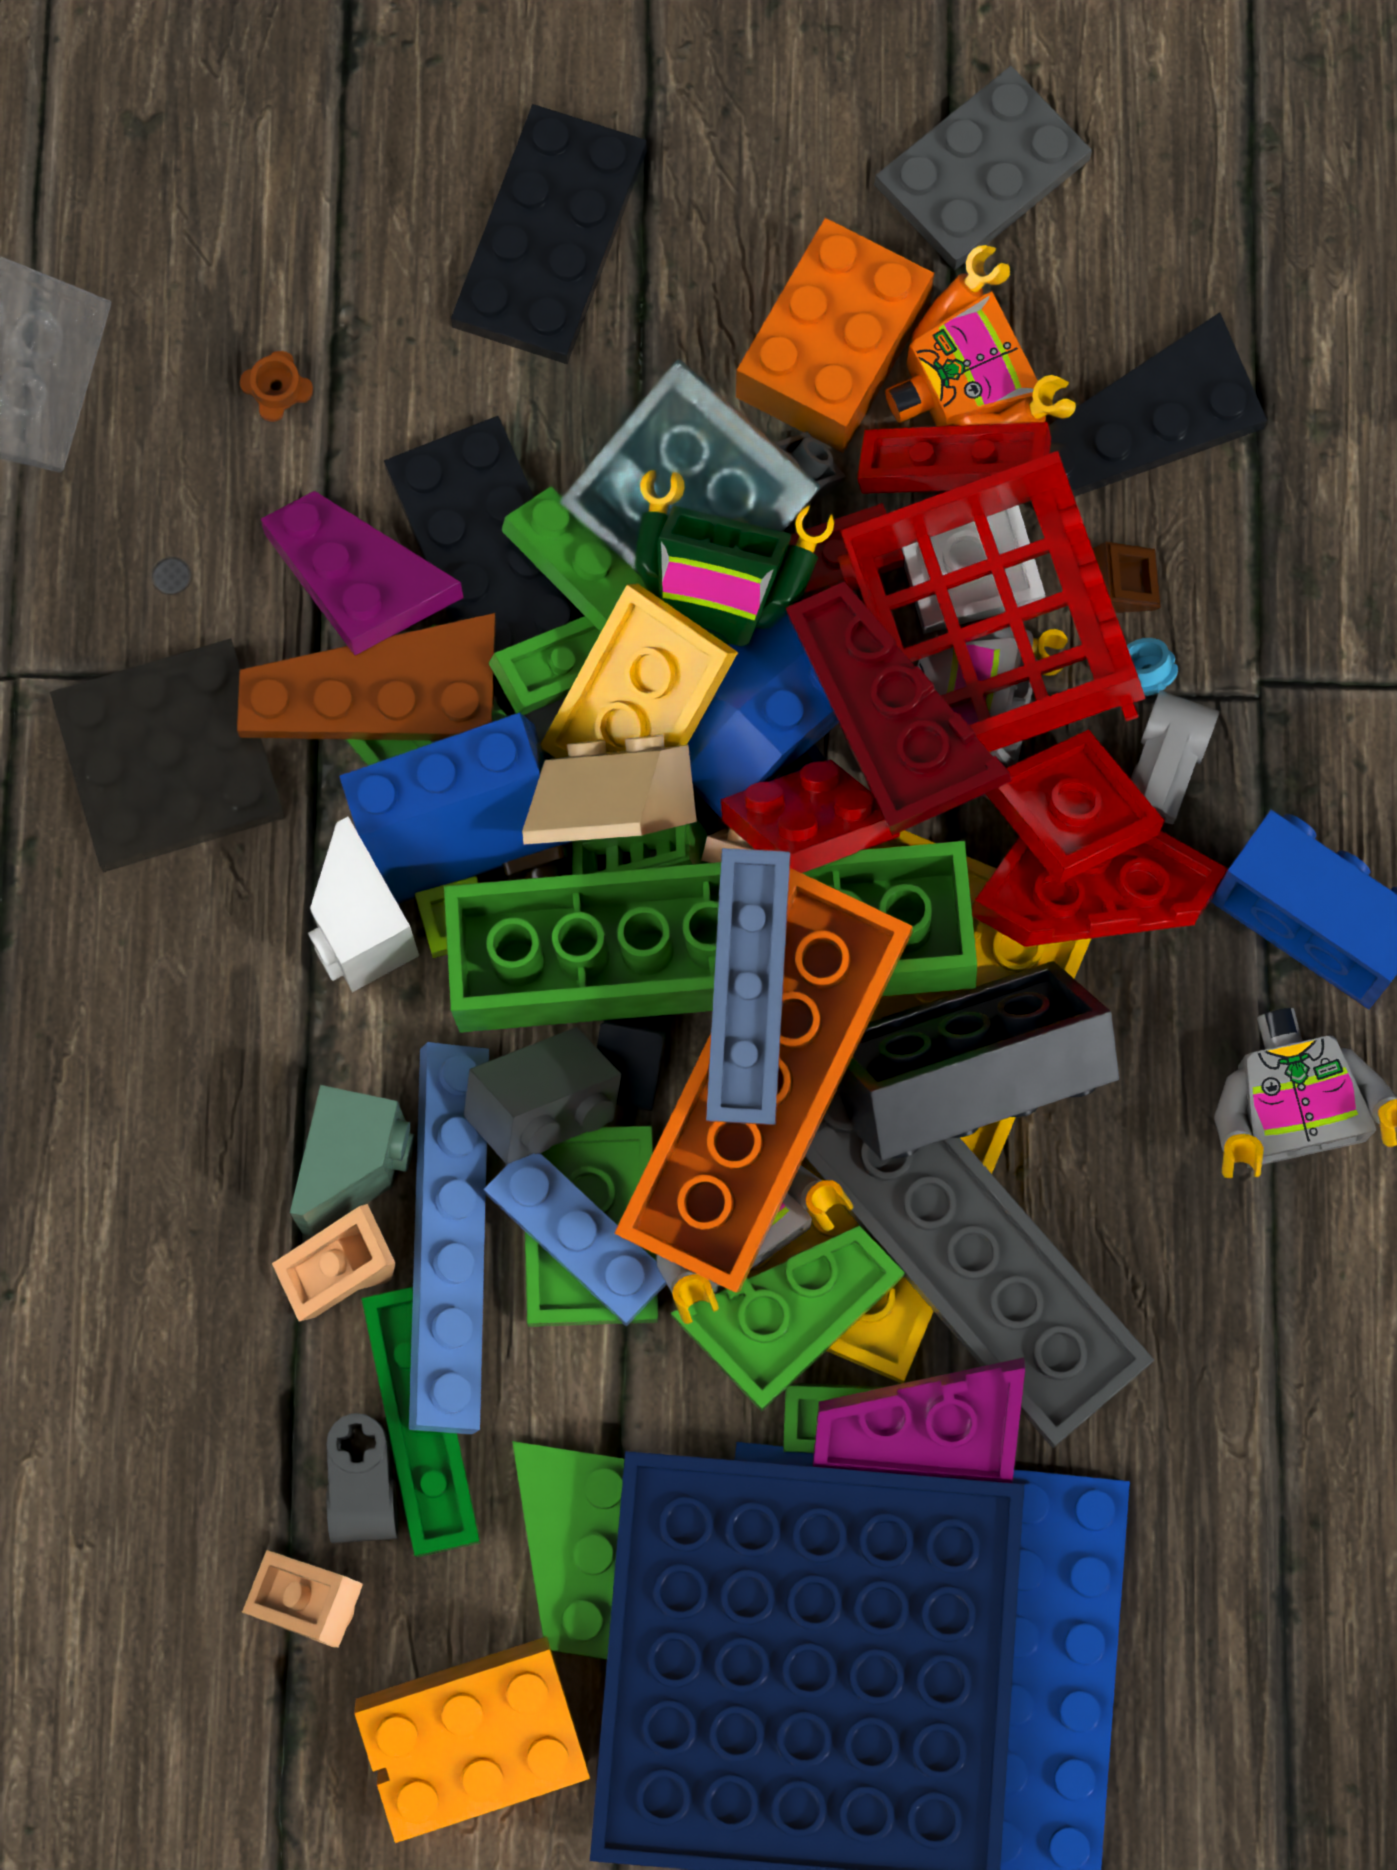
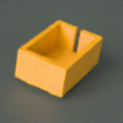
[354,1636,590,1843]

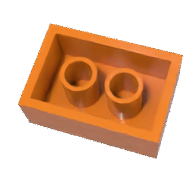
[736,218,934,453]

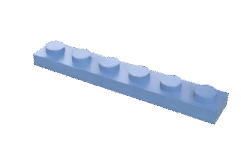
[409,1042,489,1434]

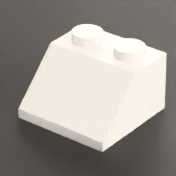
[308,817,419,992]

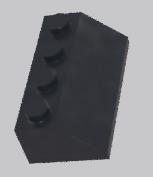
[837,961,1120,1161]

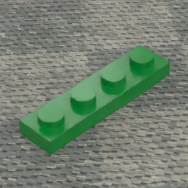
[361,1287,481,1558]

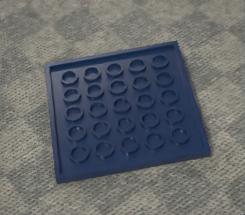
[590,1451,1025,1870]

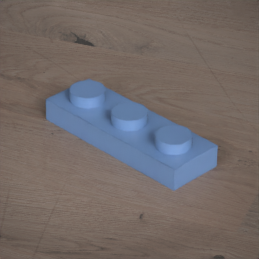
[484,1153,666,1327]

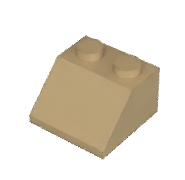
[522,735,697,845]

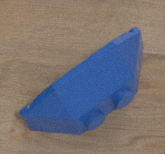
[687,614,838,819]

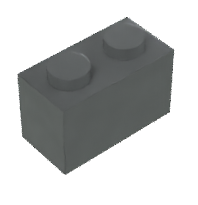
[464,1027,621,1164]

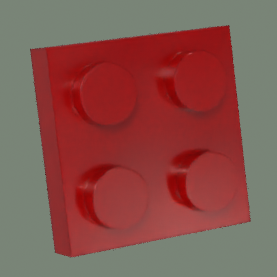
[985,729,1165,884]
[721,759,900,873]

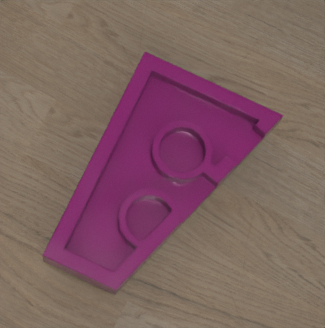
[261,491,464,656]

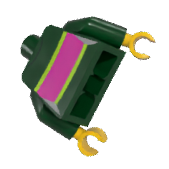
[635,470,834,647]

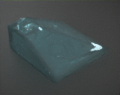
[560,359,822,573]

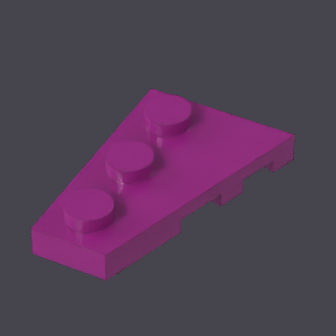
[813,1357,1026,1483]

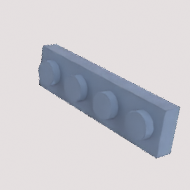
[706,848,791,1125]

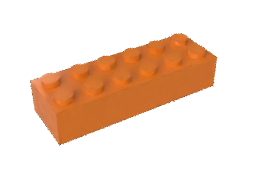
[614,868,912,1293]

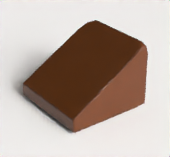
[1092,542,1161,613]

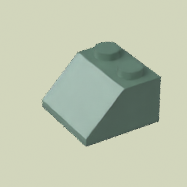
[290,1085,415,1236]

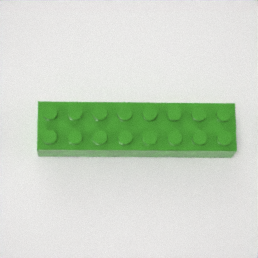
[444,841,977,1033]

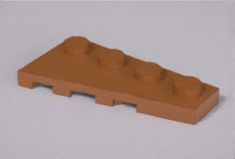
[237,613,496,741]

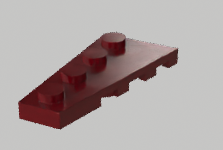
[786,581,1012,836]

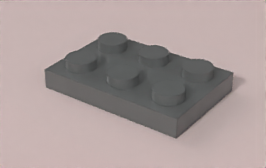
[874,66,1092,271]

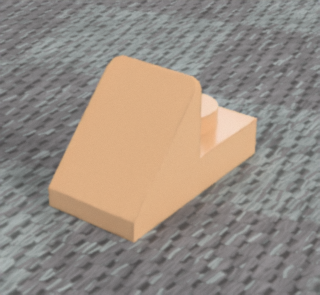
[272,1204,395,1322]
[242,1550,363,1648]

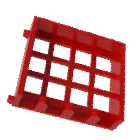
[837,451,1146,752]

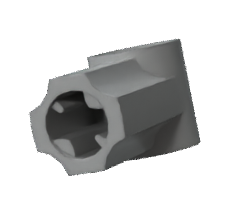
[1131,690,1219,824]

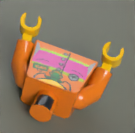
[885,245,1076,427]

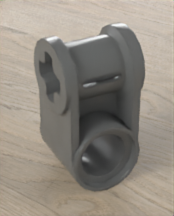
[326,1413,399,1544]

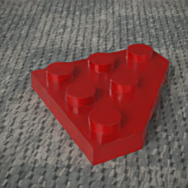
[972,830,1228,947]

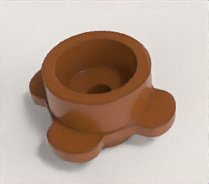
[240,351,313,422]

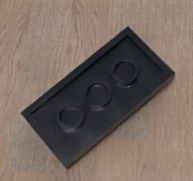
[451,104,647,364]
[384,415,585,680]

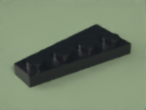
[1049,312,1267,497]

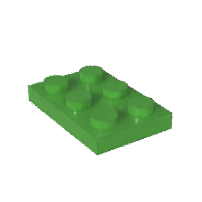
[525,1126,658,1327]

